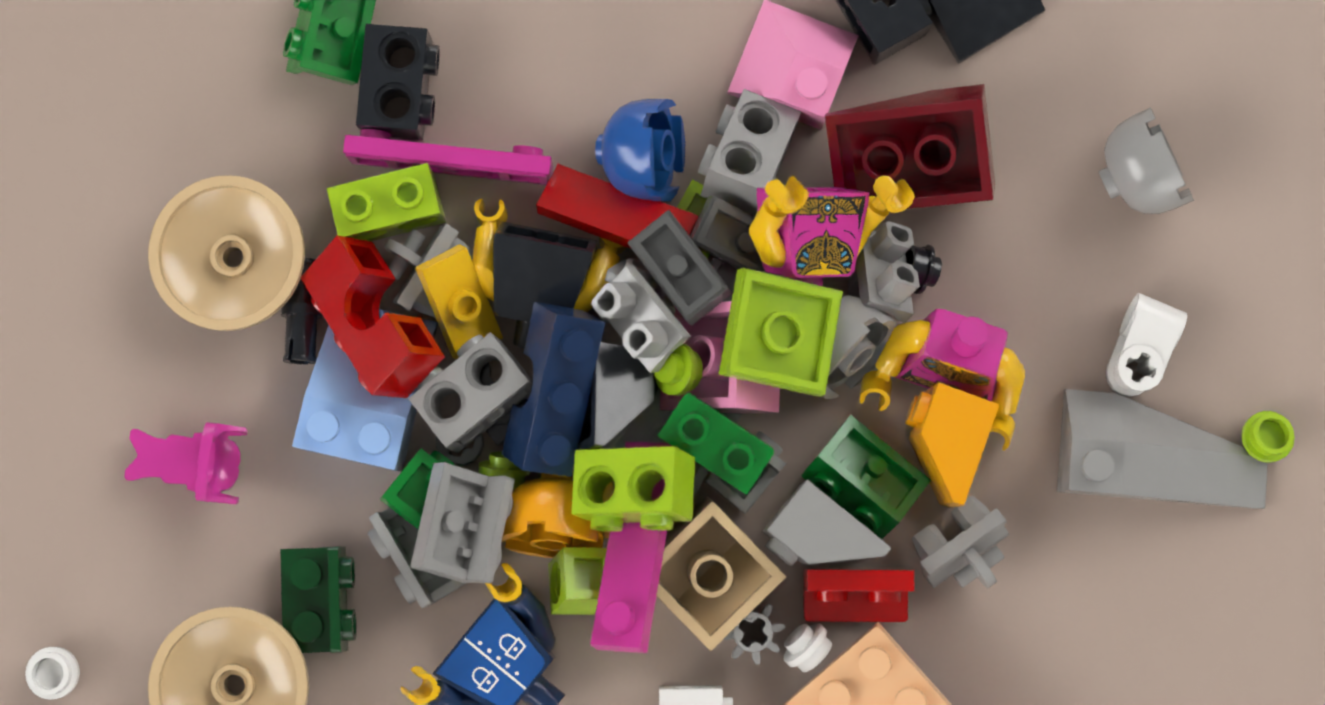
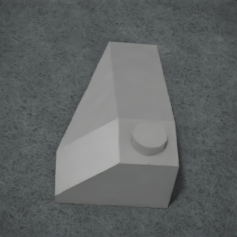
[1057,389,1268,509]

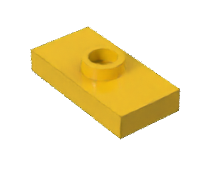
[415,244,503,360]

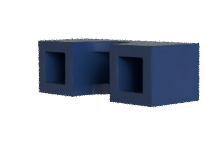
[502,302,605,477]

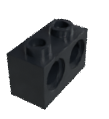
[356,24,440,140]

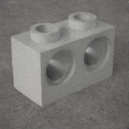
[698,89,801,217]
[408,332,533,453]

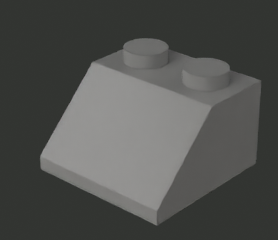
[762,480,891,565]

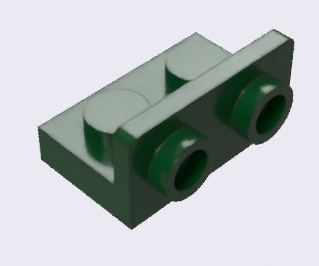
[280,546,357,653]

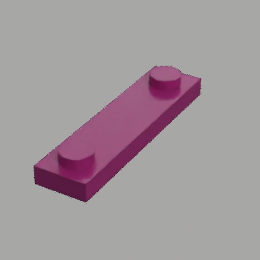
[343,129,554,185]
[590,442,672,653]

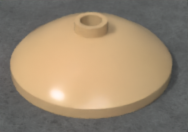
[148,176,305,331]
[148,607,309,705]

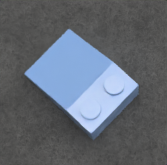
[292,309,438,472]

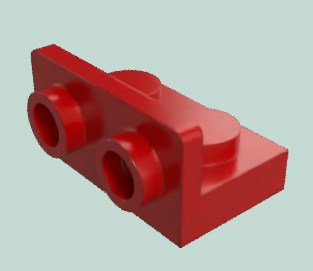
[803,569,914,622]

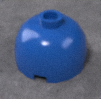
[595,99,686,201]

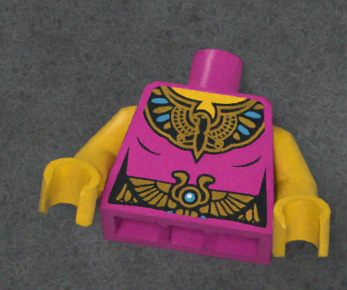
[749,176,914,286]
[859,309,1025,451]

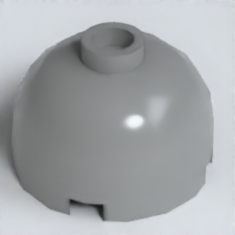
[1099,107,1194,214]
[823,295,897,399]

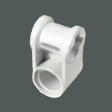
[1106,293,1187,397]

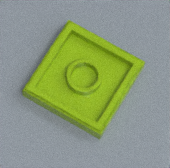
[718,268,843,397]

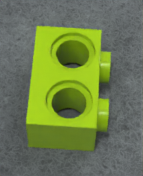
[326,163,446,241]
[571,446,695,532]

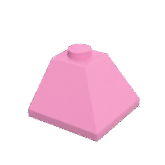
[727,0,859,130]

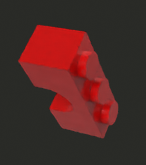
[301,235,445,399]

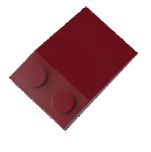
[824,84,995,209]

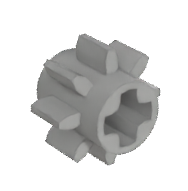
[724,604,785,665]

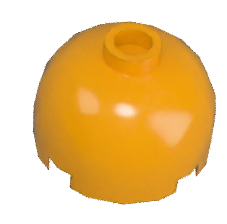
[501,473,604,558]

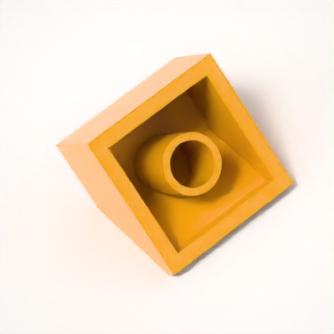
[905,383,1000,508]

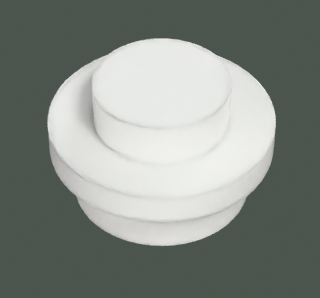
[783,623,832,672]
[25,647,80,700]

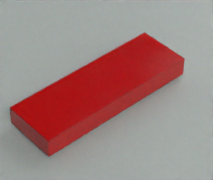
[536,164,699,249]

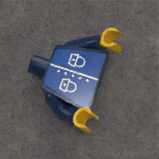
[400,563,565,705]

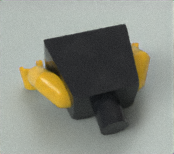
[472,198,627,348]

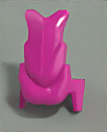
[124,422,248,504]

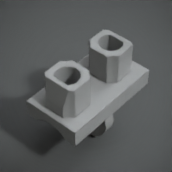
[847,221,920,322]
[384,223,473,318]
[591,266,690,373]
[912,495,1009,589]

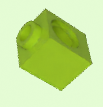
[548,547,607,615]

